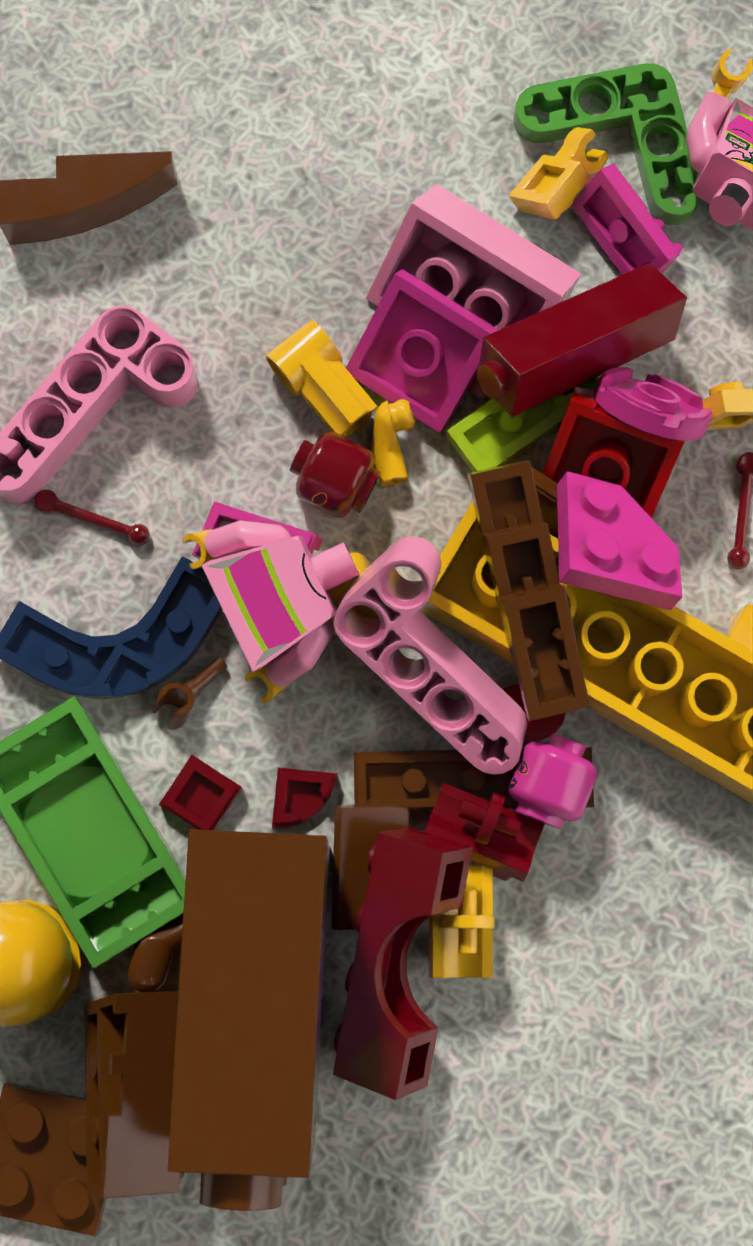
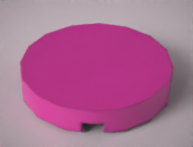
[594,367,713,441]

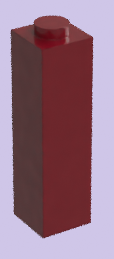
[476,263,687,417]

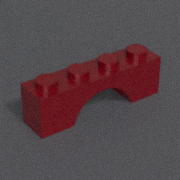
[332,827,473,1100]

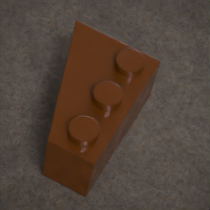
[84,991,185,1199]

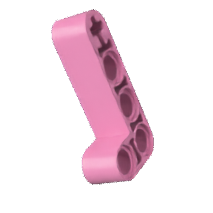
[0,306,198,504]
[333,536,528,774]

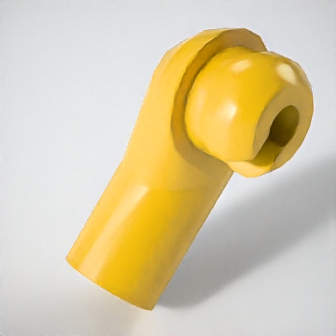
[371,399,415,487]

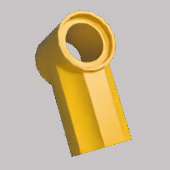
[265,320,378,438]

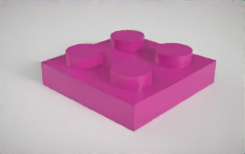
[346,269,499,433]

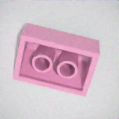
[366,184,582,330]

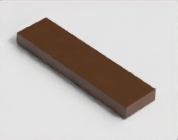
[354,747,594,812]

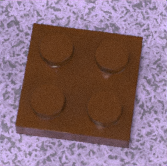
[0,1082,107,1236]

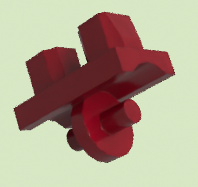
[424,783,545,882]

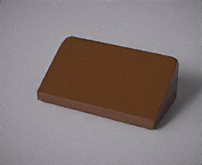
[332,801,409,930]

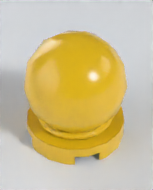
[0,900,84,1028]

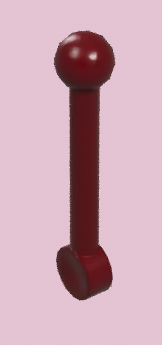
[727,452,753,570]
[34,489,150,546]

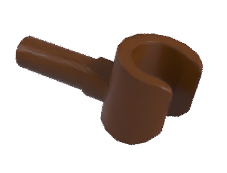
[153,657,228,730]

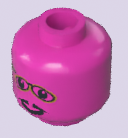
[508,734,598,829]

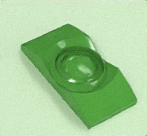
[0,696,186,969]

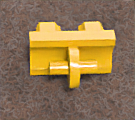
[429,865,495,978]

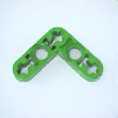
[514,63,701,225]

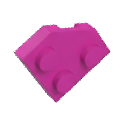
[557,471,682,610]

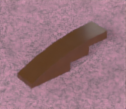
[467,460,590,721]

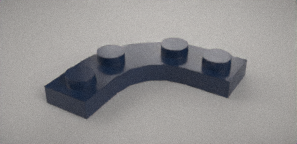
[0,556,223,699]

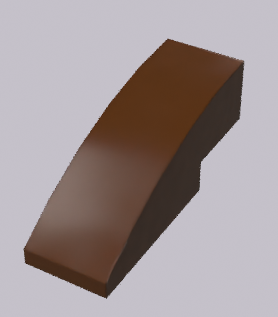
[0,151,178,245]

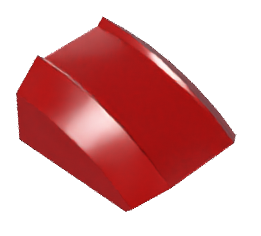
[542,387,685,518]

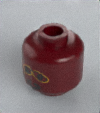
[289,431,381,518]

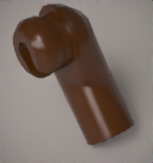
[128,913,184,992]

